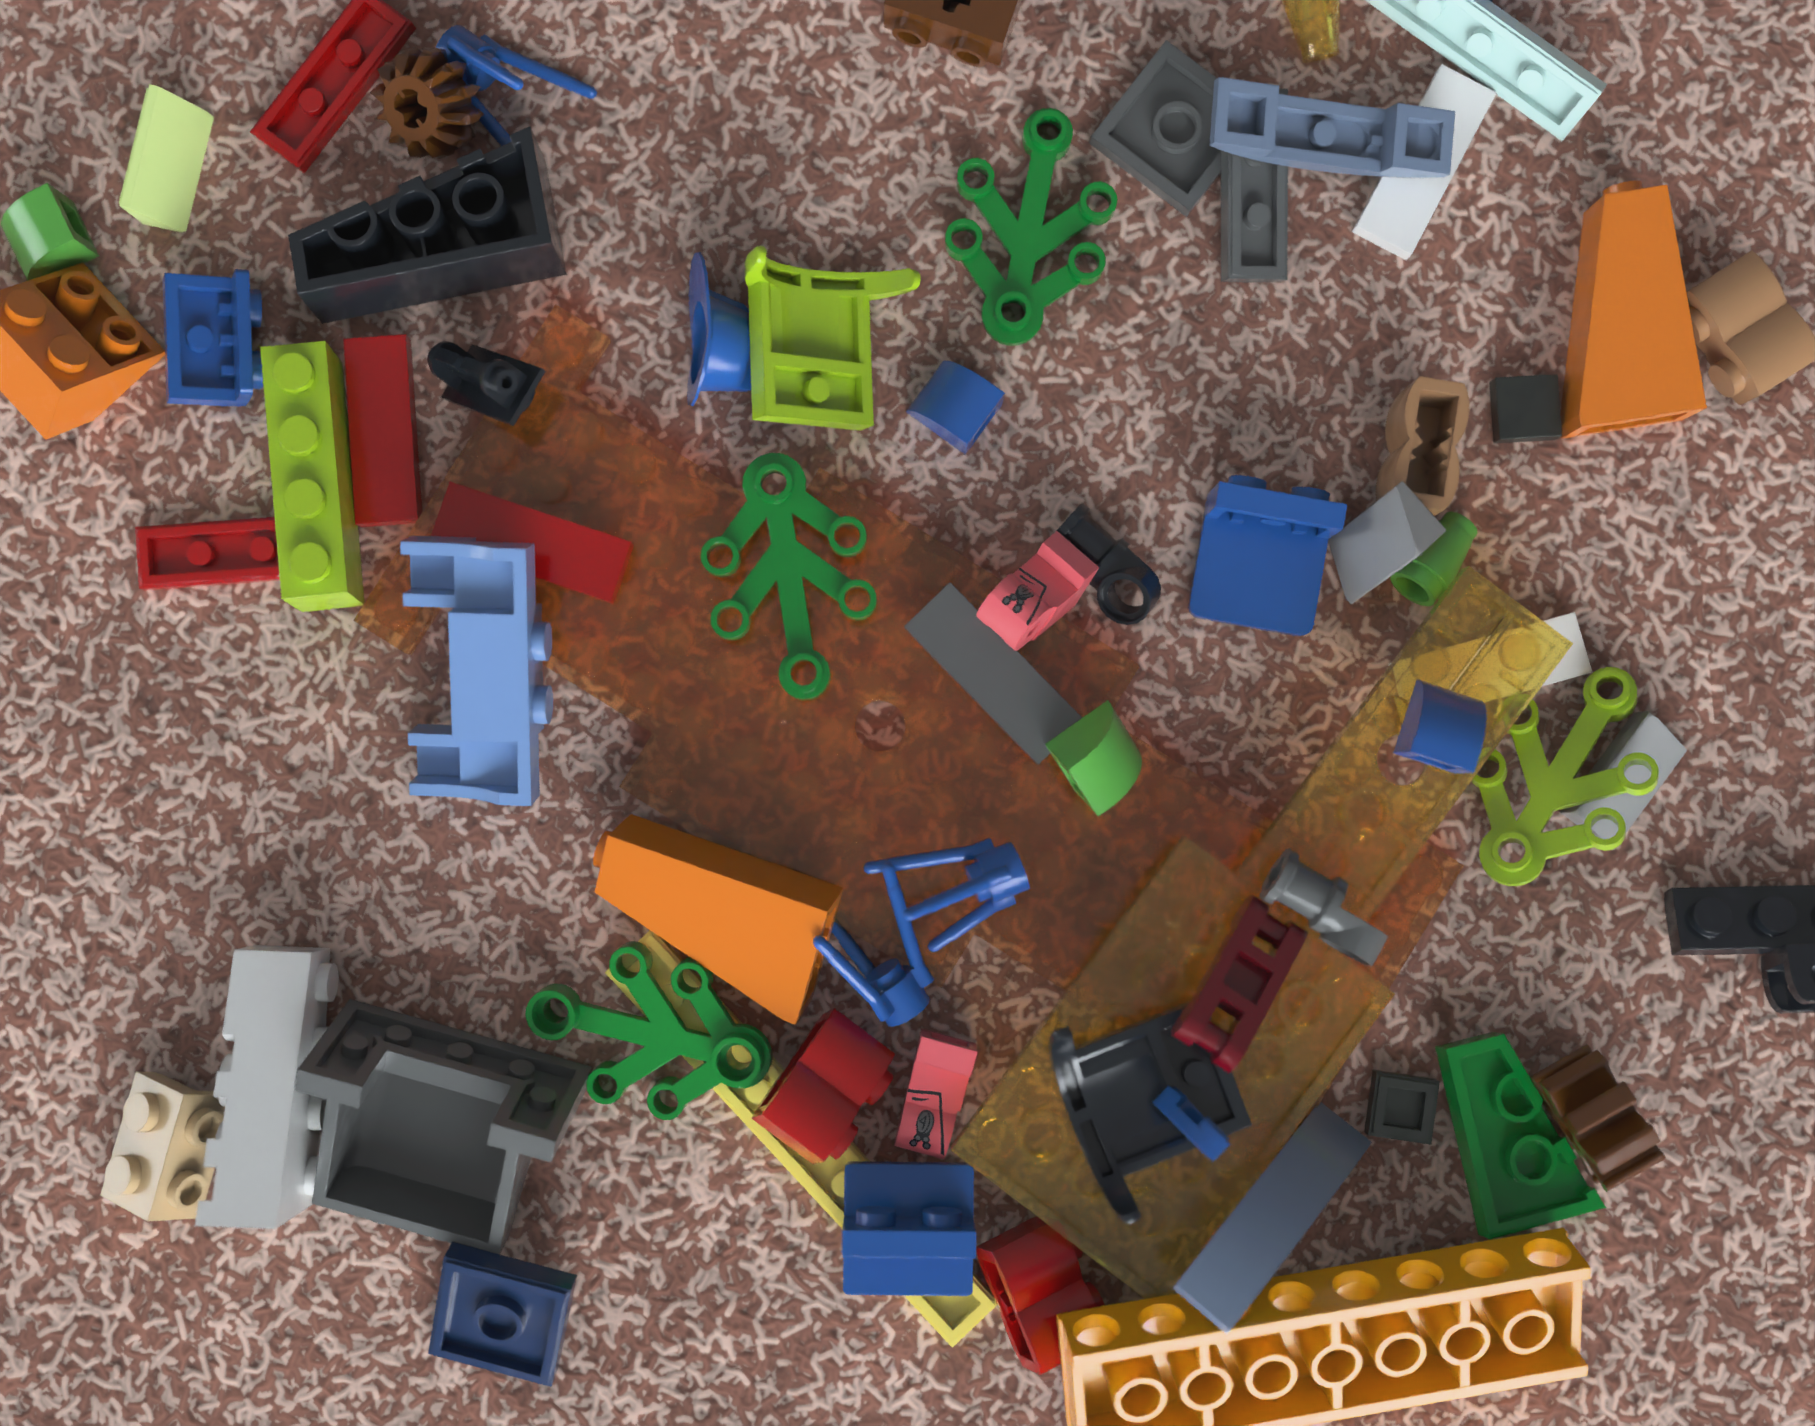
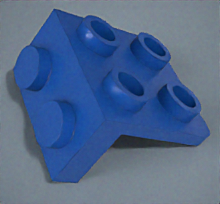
[1188,475,1347,636]

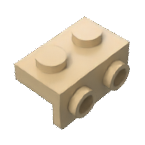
[100,1071,225,1221]

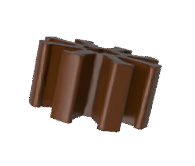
[1530,1044,1666,1192]

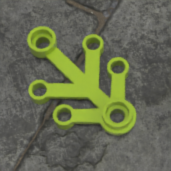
[1468,667,1659,886]

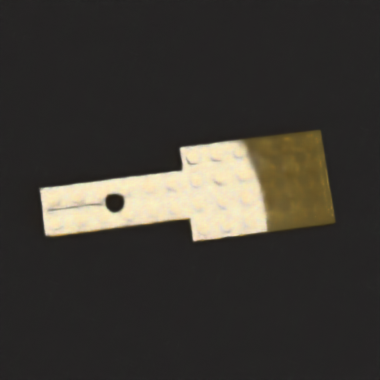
[950,566,1573,1299]

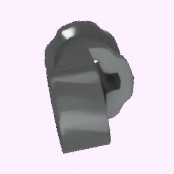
[1259,848,1388,967]

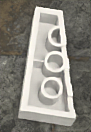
[195,945,339,1229]

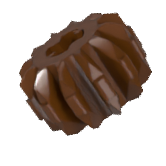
[370,47,484,159]

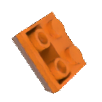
[0,263,165,440]

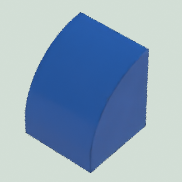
[906,360,1005,455]
[1393,679,1487,774]

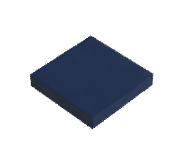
[428,1242,577,1387]

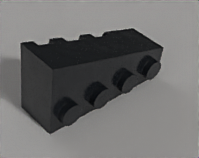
[288,126,567,324]

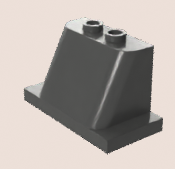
[295,999,592,1254]

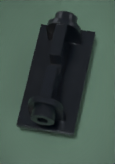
[427,341,546,426]

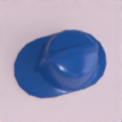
[687,252,751,406]

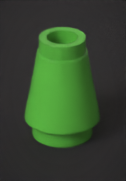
[1390,512,1478,607]

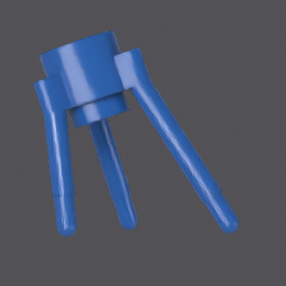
[436,25,597,146]
[863,838,1030,952]
[813,863,934,1027]

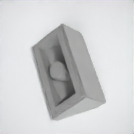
[1328,481,1446,604]
[1560,711,1687,850]

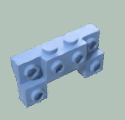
[400,536,553,806]

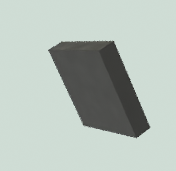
[1089,40,1221,217]

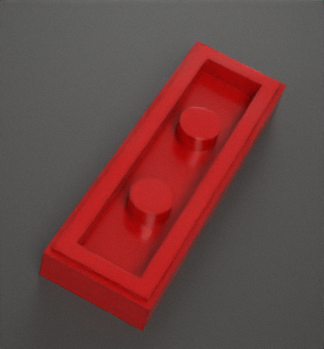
[250,0,416,174]
[343,334,423,527]
[431,481,634,604]
[135,517,280,590]

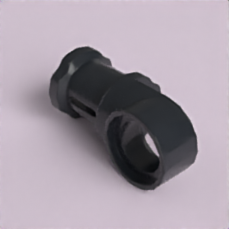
[1057,503,1161,625]

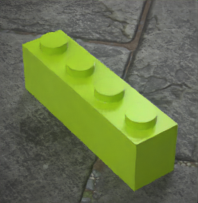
[260,341,365,612]

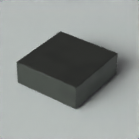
[1489,374,1562,443]
[1364,1070,1440,1145]

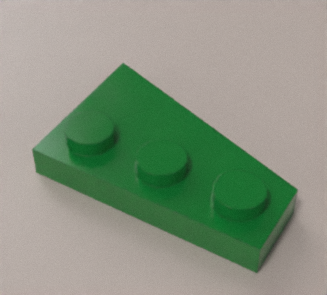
[1435,1032,1606,1240]

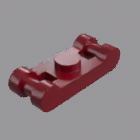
[1171,894,1308,1073]

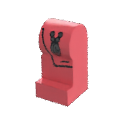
[976,531,1099,651]
[894,1028,978,1160]

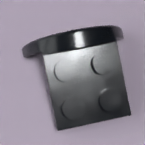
[1048,1001,1252,1224]

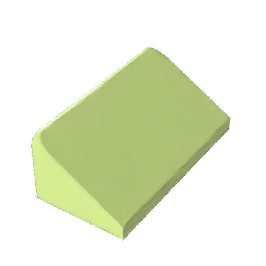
[119,84,214,232]

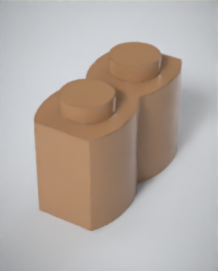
[1687,250,1815,405]
[1376,376,1470,516]

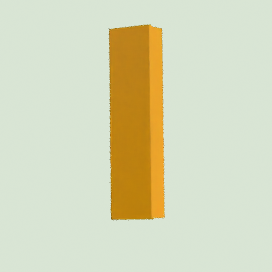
[1056,1227,1591,1426]

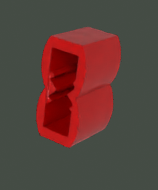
[751,1008,895,1164]
[976,1214,1105,1375]

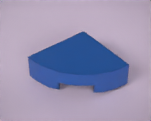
[1153,1086,1230,1162]

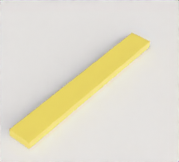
[605,930,998,1348]

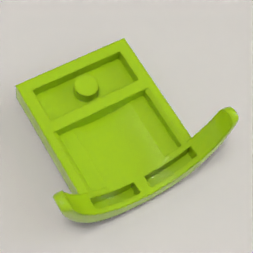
[745,246,921,430]

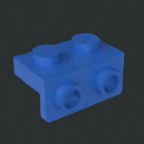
[163,269,263,407]

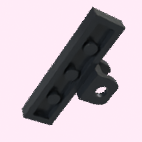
[1664,885,1815,1014]

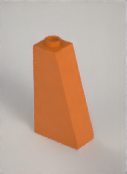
[1560,180,1707,439]
[593,814,844,1025]

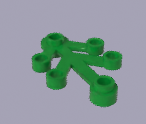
[945,108,1117,346]
[700,453,877,700]
[526,941,773,1120]

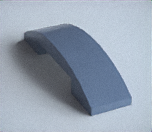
[1209,77,1455,178]
[1173,1101,1372,1334]

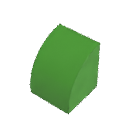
[1,183,99,281]
[1045,700,1142,817]

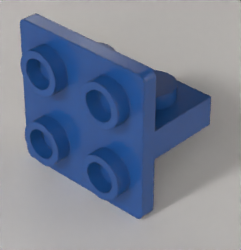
[842,1161,976,1296]

